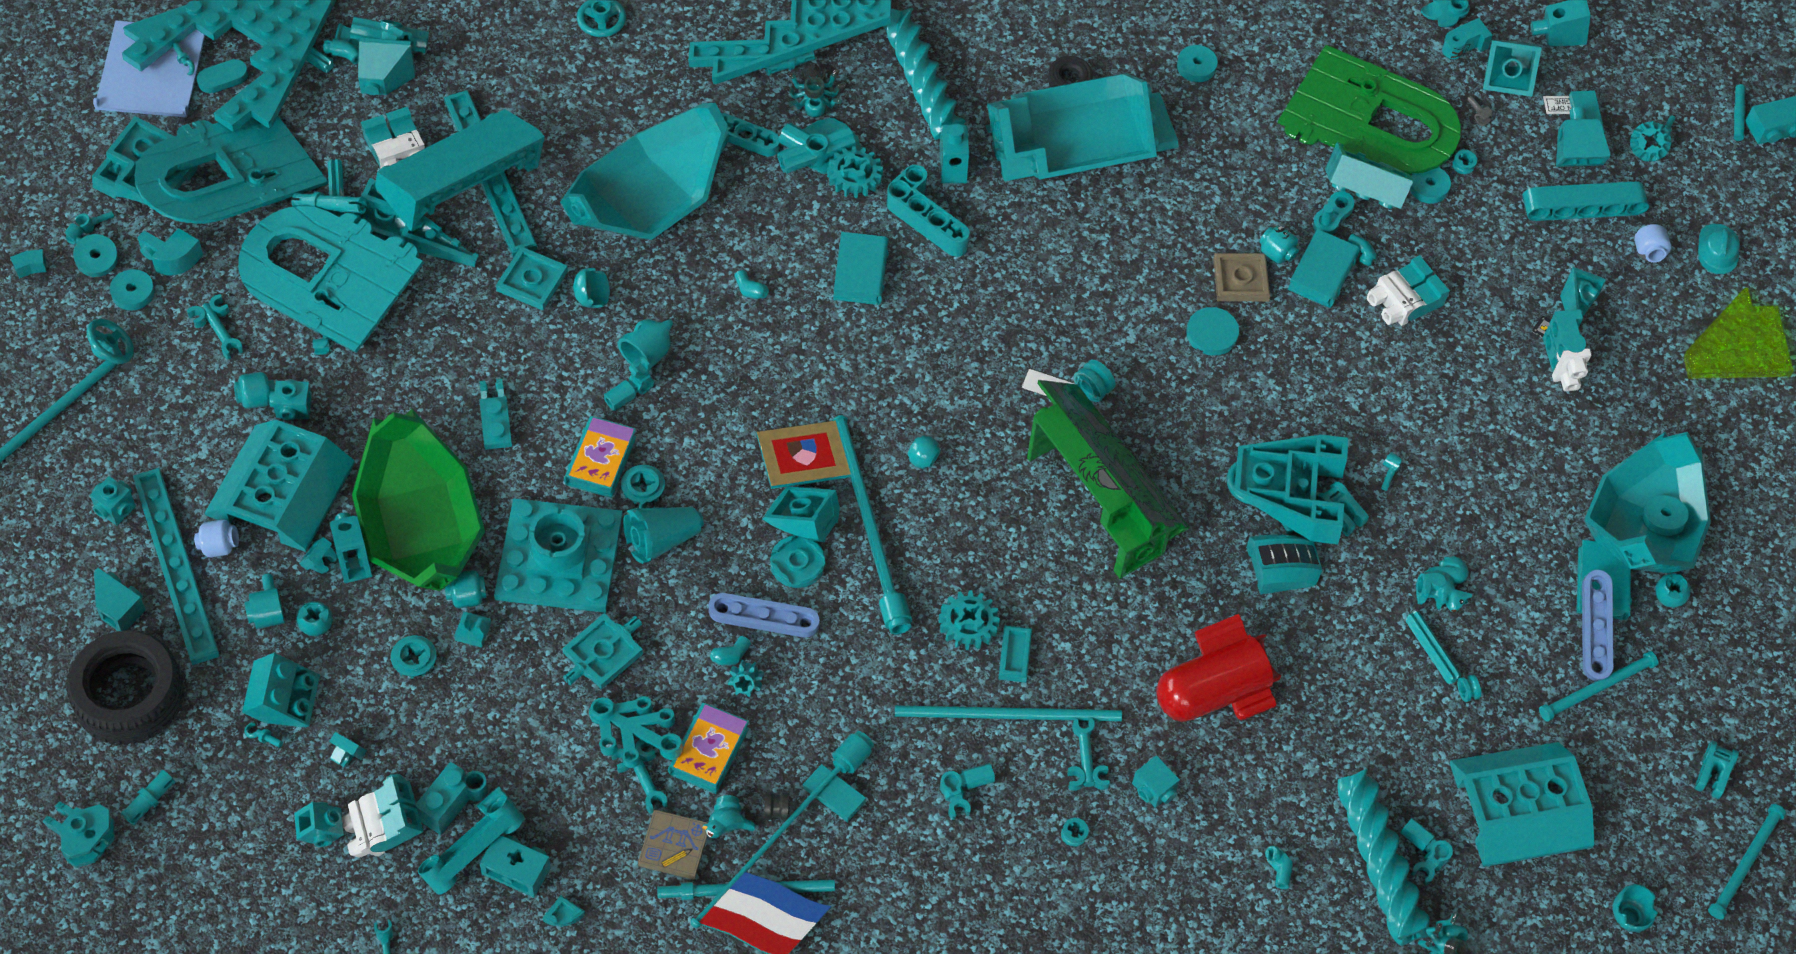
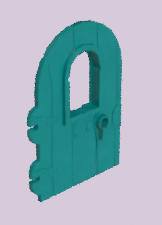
[134,116,328,224]
[238,206,424,353]

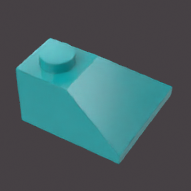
[358,38,416,95]
[1483,40,1542,97]

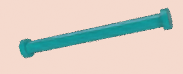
[1539,651,1658,722]
[1708,804,1786,920]

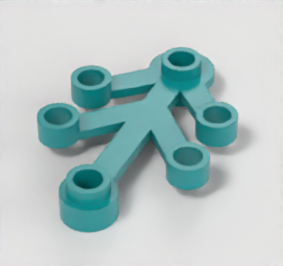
[589,696,683,768]

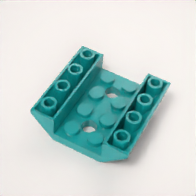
[205,420,355,552]
[1450,742,1594,867]

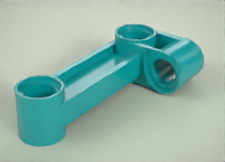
[418,786,525,895]

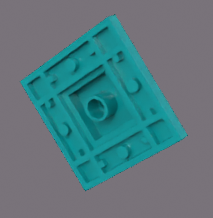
[494,498,623,613]

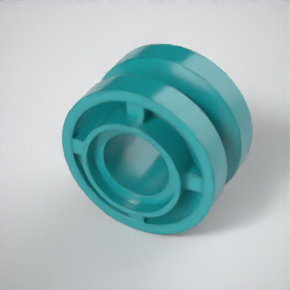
[1073,360,1116,402]

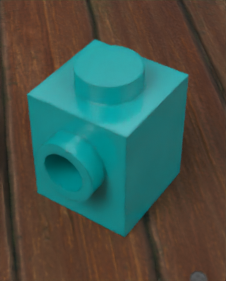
[1132,755,1180,808]

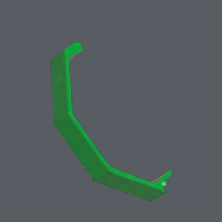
[352,409,485,591]

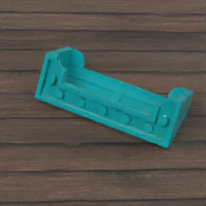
[375,109,545,232]

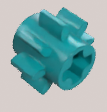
[728,660,764,697]

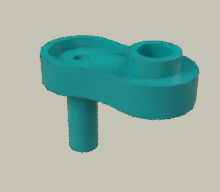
[1313,191,1354,235]

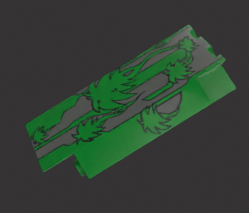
[1027,380,1190,579]

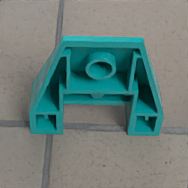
[1234,434,1348,545]

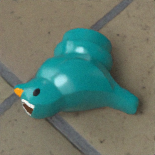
[702,795,756,839]

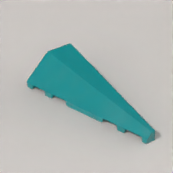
[355,178,479,267]

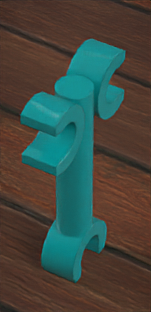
[187,294,243,360]
[1067,718,1110,791]
[611,739,667,814]

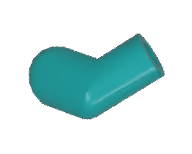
[1347,233,1377,266]
[710,636,751,665]
[1265,845,1293,889]

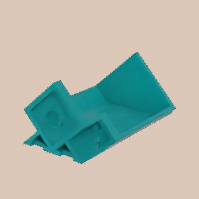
[985,73,1179,182]

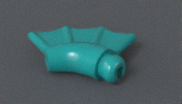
[323,23,359,64]

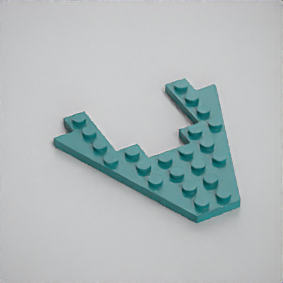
[122,0,336,132]
[688,0,892,84]

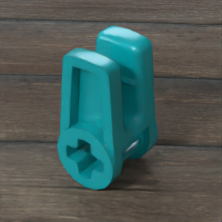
[1316,481,1369,537]
[1694,740,1739,799]

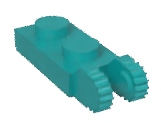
[479,379,512,450]

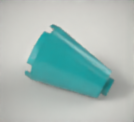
[623,507,704,564]

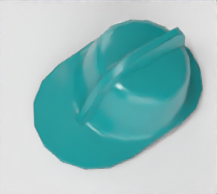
[1698,224,1740,274]

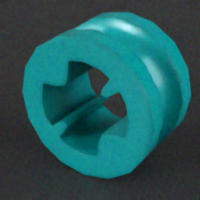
[1452,150,1477,174]
[1457,675,1481,702]
[1061,818,1089,847]

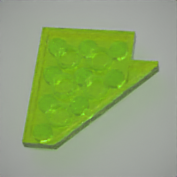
[1683,288,1794,379]

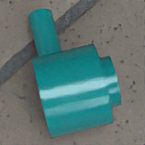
[245,573,285,630]

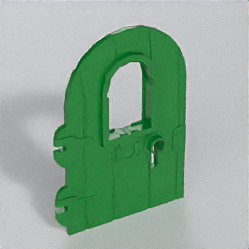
[1277,45,1461,174]

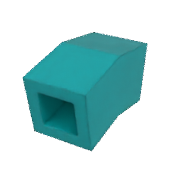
[10,249,47,279]

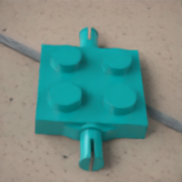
[562,613,643,690]

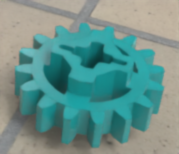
[827,146,883,198]
[938,590,1000,650]

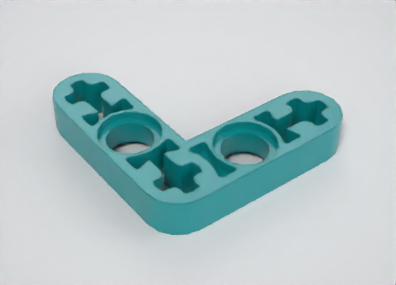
[719,113,780,157]

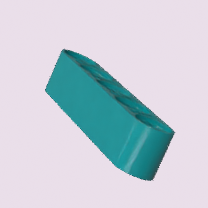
[1522,181,1649,221]

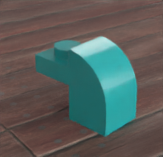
[137,228,203,276]

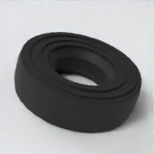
[1048,56,1093,87]

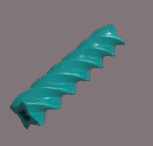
[883,8,966,140]
[1337,769,1430,946]

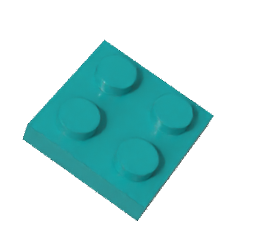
[496,247,568,310]

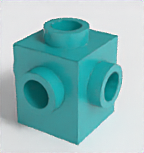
[269,379,312,420]
[90,476,136,526]
[294,802,344,847]

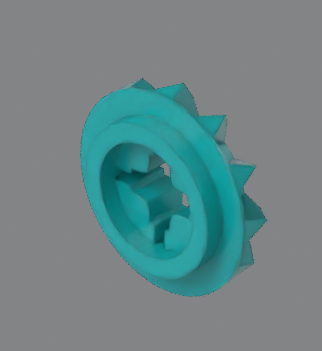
[1630,121,1672,162]
[621,465,665,504]
[391,635,437,679]

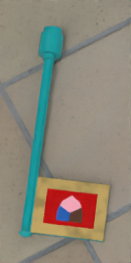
[756,415,912,635]

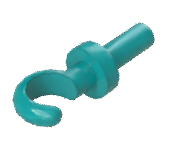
[172,42,195,76]
[244,722,283,748]

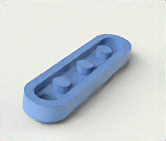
[1582,570,1613,681]
[709,593,819,638]

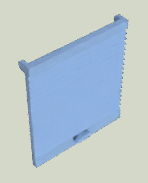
[93,21,206,117]

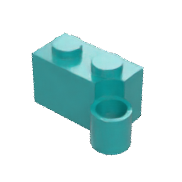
[414,761,488,835]

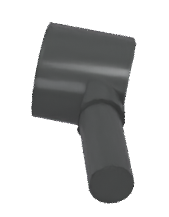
[1467,96,1492,127]

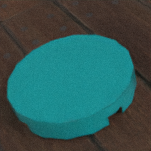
[1186,307,1239,355]
[770,536,825,588]

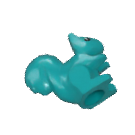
[1416,556,1472,612]

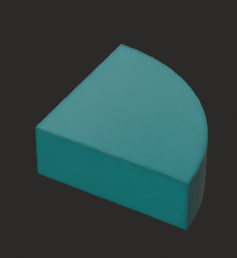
[543,895,585,927]

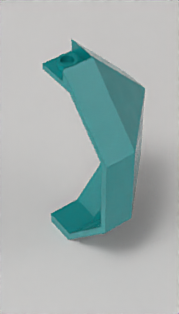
[560,103,728,240]
[1584,432,1711,574]

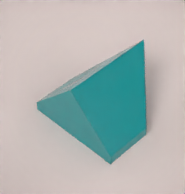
[1560,267,1606,316]

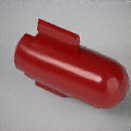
[1156,614,1282,722]

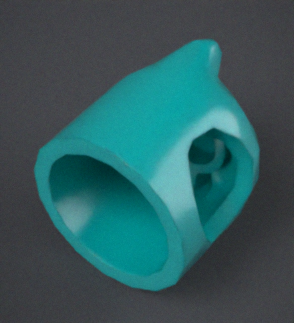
[617,319,673,368]

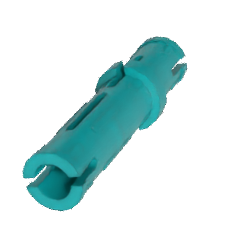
[292,192,367,214]

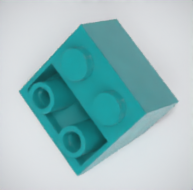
[242,652,320,728]

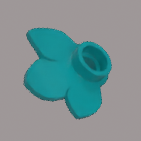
[1421,0,1470,27]

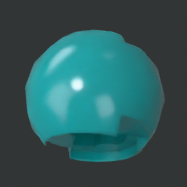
[907,435,941,469]
[1655,573,1691,608]
[297,601,333,637]

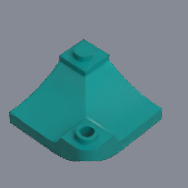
[92,116,198,205]

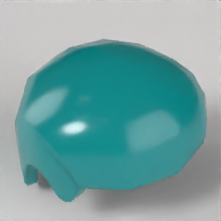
[573,268,610,308]
[1612,884,1658,933]

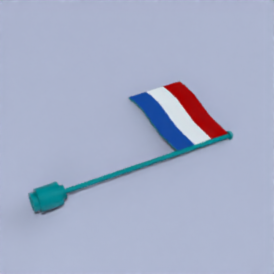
[690,731,874,954]

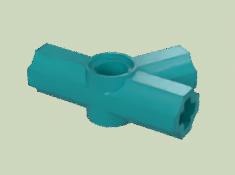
[350,16,429,53]
[777,123,856,174]

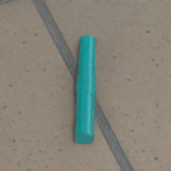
[1734,84,1746,141]

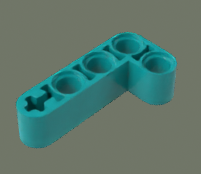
[886,165,970,257]

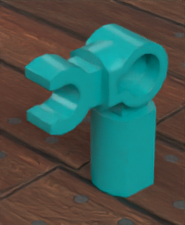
[604,356,655,411]
[940,763,995,820]
[1400,818,1453,886]

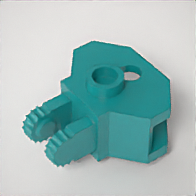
[43,802,115,868]

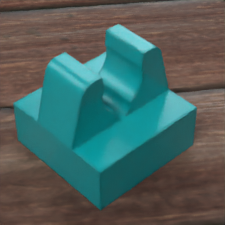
[299,537,338,574]
[454,612,491,648]
[329,732,367,768]

